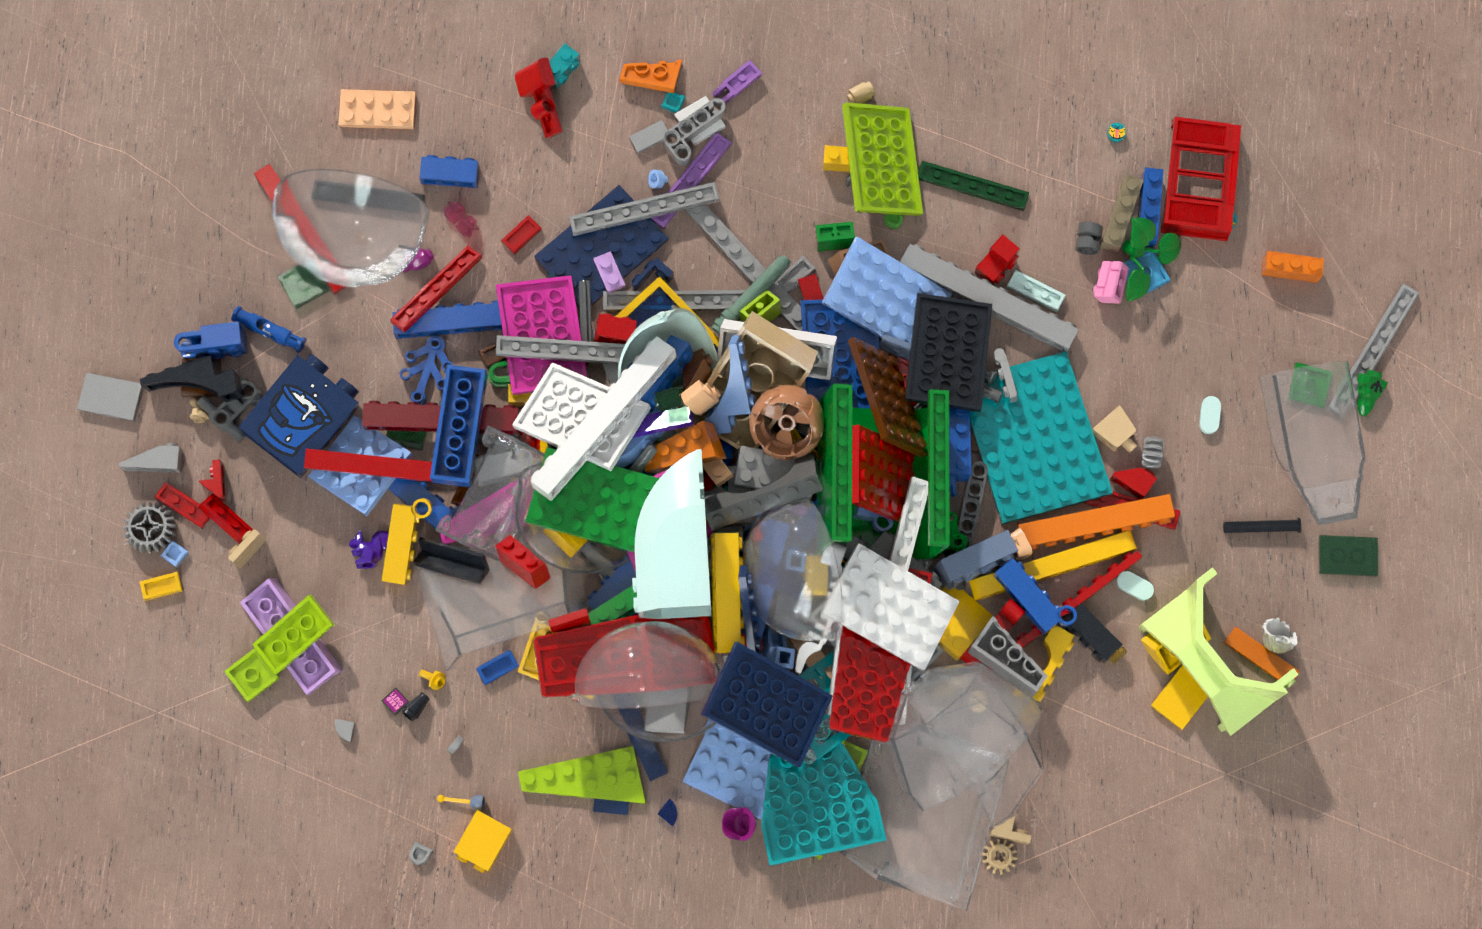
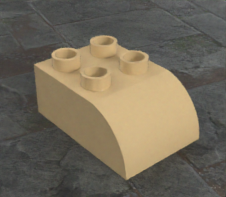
[693,311,817,449]

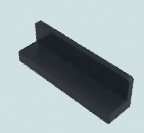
[414,537,490,584]

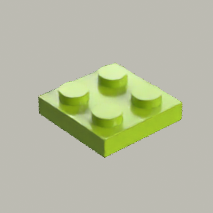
[224,648,280,703]

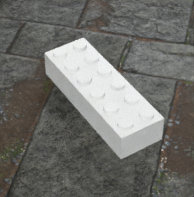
[717,319,837,380]

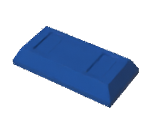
[476,650,519,685]

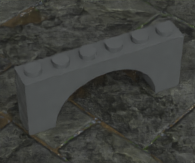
[704,453,823,530]

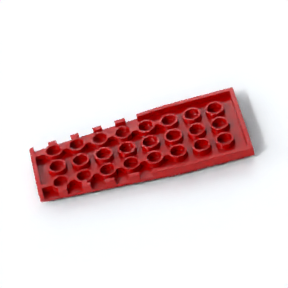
[829,568,932,743]

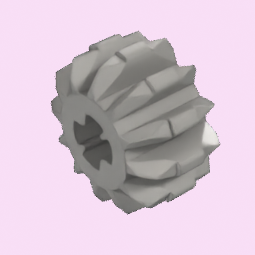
[1141,436,1164,469]

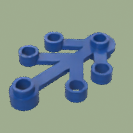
[400,335,453,405]

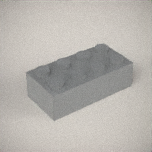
[732,446,817,499]

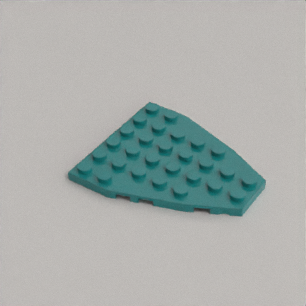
[761,722,886,866]

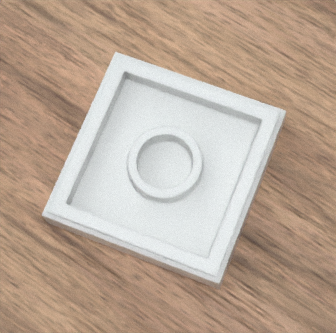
[674,96,725,146]

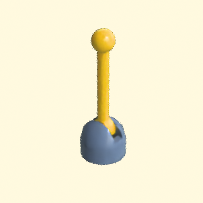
[437,795,485,811]

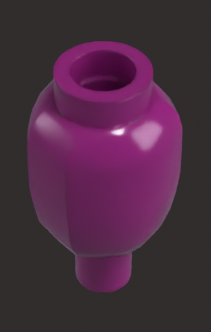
[401,249,435,273]

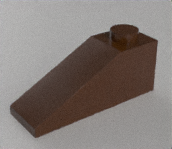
[683,348,713,390]

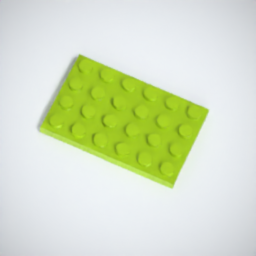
[842,102,923,216]

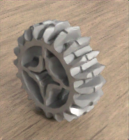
[123,501,176,554]

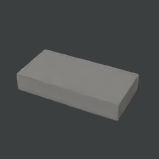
[629,120,671,154]
[777,255,816,294]

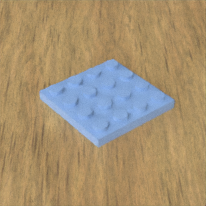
[308,415,413,516]

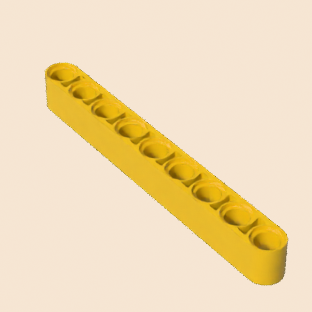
[969,531,1137,601]

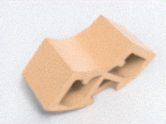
[680,380,721,416]

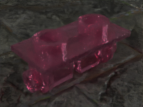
[443,202,480,238]

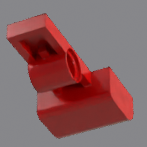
[515,58,563,138]

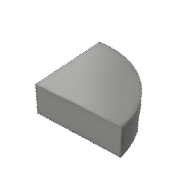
[335,719,355,742]

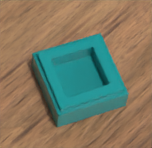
[661,92,686,113]

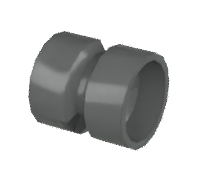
[1075,222,1103,255]

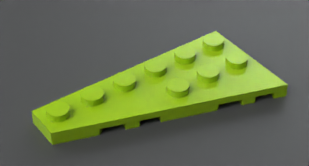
[518,746,646,804]

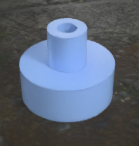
[648,170,668,189]

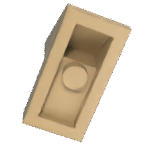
[989,816,1031,845]

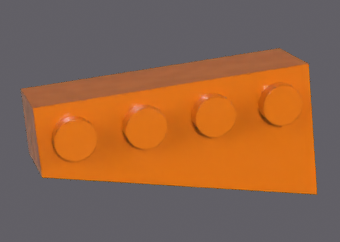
[644,421,726,474]

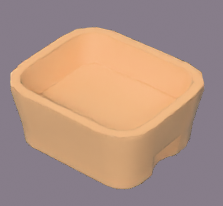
[1010,528,1032,561]

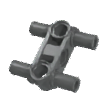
[197,368,263,443]

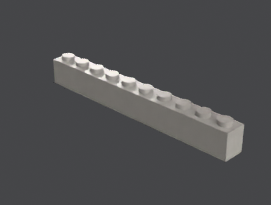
[900,244,1079,352]

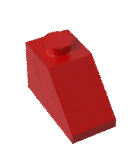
[1110,468,1157,499]

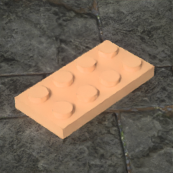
[339,89,416,129]

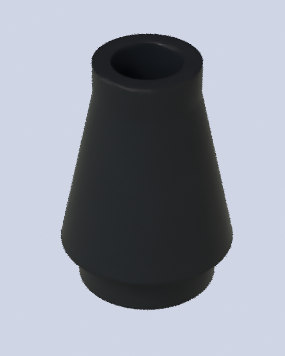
[401,692,430,721]

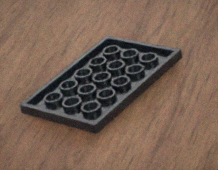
[904,293,992,412]

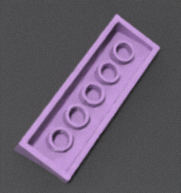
[240,578,343,695]

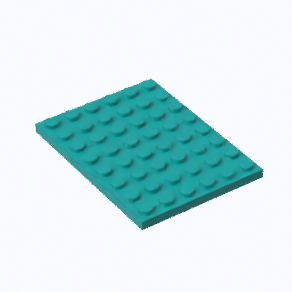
[970,351,1113,525]

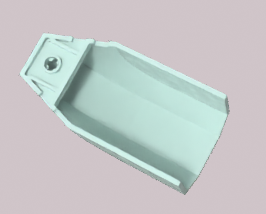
[632,449,711,619]

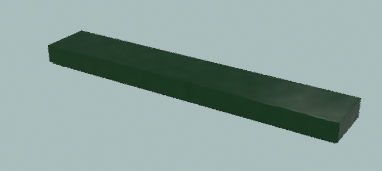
[918,161,1029,211]

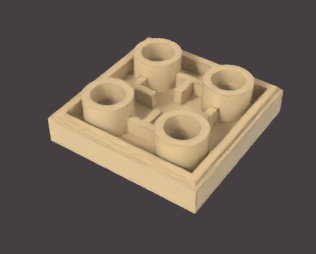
[228,529,266,569]

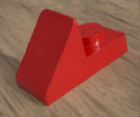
[198,459,226,501]

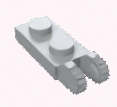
[994,348,1017,403]

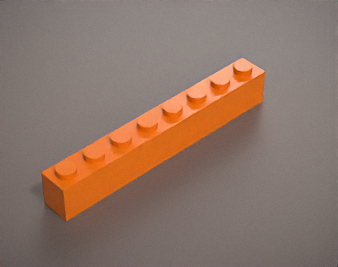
[1017,494,1175,551]

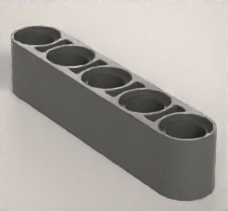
[955,461,988,553]

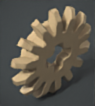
[982,839,1018,875]

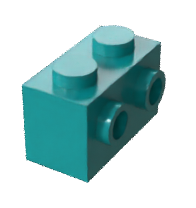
[549,43,580,89]

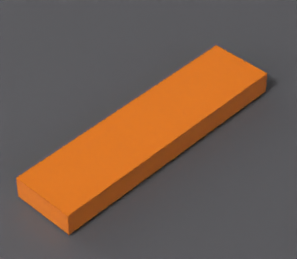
[1224,626,1300,688]

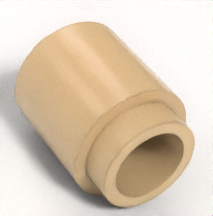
[846,81,875,104]

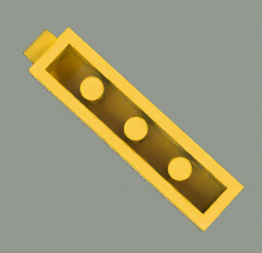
[382,498,433,585]

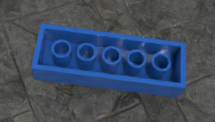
[430,365,488,487]

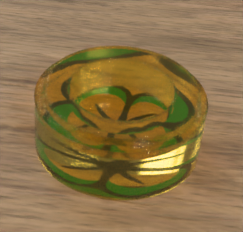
[1109,647,1128,665]

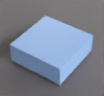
[160,540,189,568]

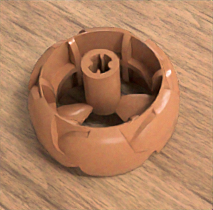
[749,385,825,460]

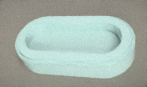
[1199,396,1221,434]
[1116,571,1154,601]

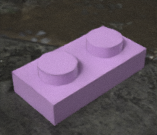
[593,251,626,294]

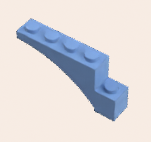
[705,335,756,434]

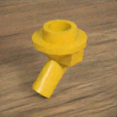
[418,669,446,690]

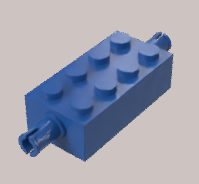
[949,408,971,497]

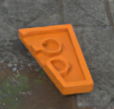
[619,60,682,93]

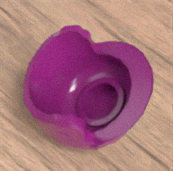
[722,807,756,841]

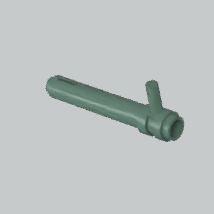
[711,255,791,336]

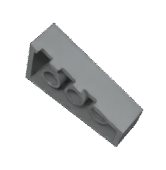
[968,616,1048,697]

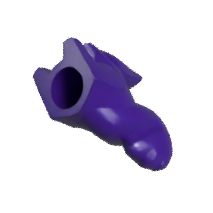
[349,530,389,569]

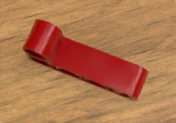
[960,599,1026,671]

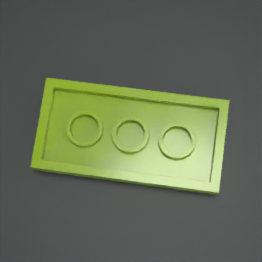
[252,595,335,675]

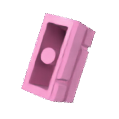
[1093,261,1129,304]

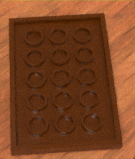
[848,337,928,457]

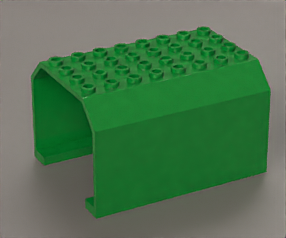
[817,384,950,560]

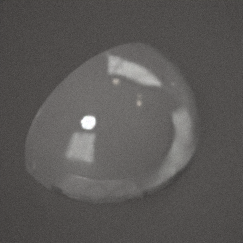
[272,169,429,287]

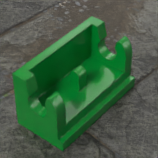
[815,221,855,252]

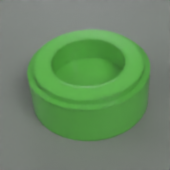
[884,214,903,229]

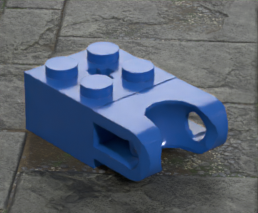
[174,321,248,359]

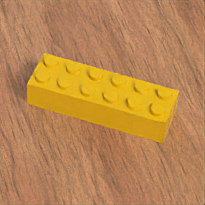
[711,533,744,653]

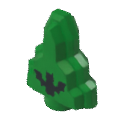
[1357,370,1388,417]

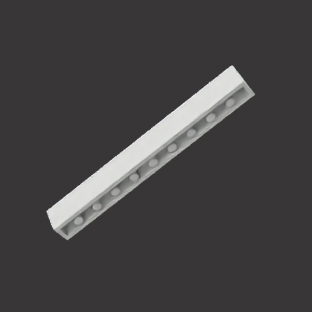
[530,336,677,501]

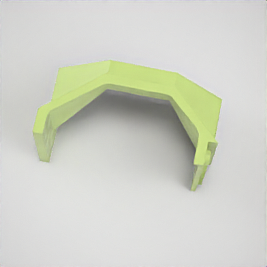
[1139,567,1299,736]

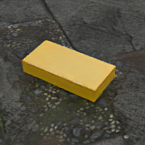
[140,572,183,601]

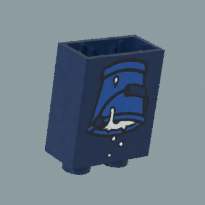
[239,354,359,478]

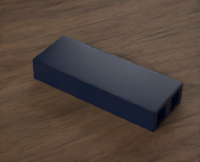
[593,799,629,815]

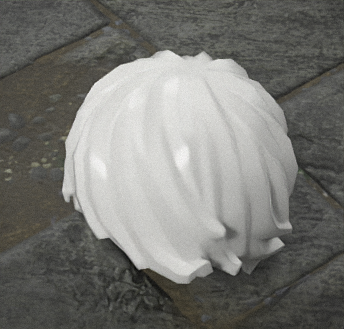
[1262,618,1298,654]

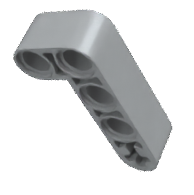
[663,98,725,166]

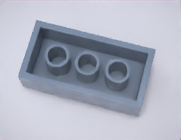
[931,530,1019,590]

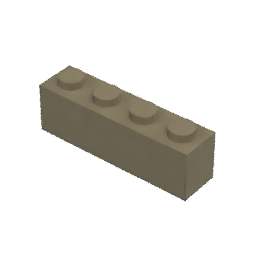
[1100,174,1143,254]

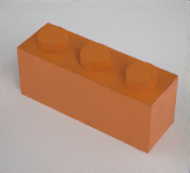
[1261,251,1324,283]

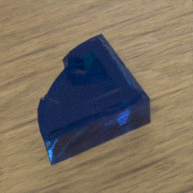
[658,799,677,827]

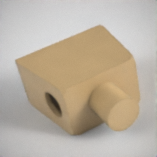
[1092,405,1137,454]

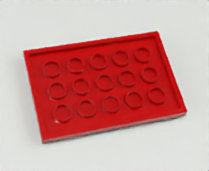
[852,425,915,523]

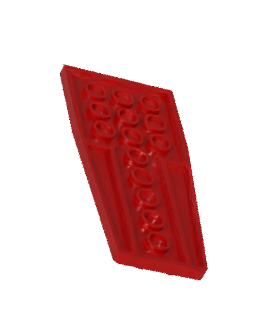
[533,615,718,698]

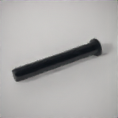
[1223,518,1301,533]

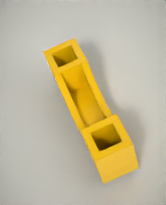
[1014,625,1075,705]

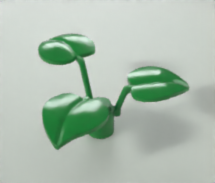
[1122,217,1181,302]

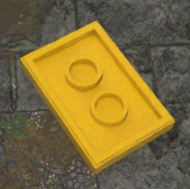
[1150,664,1208,730]

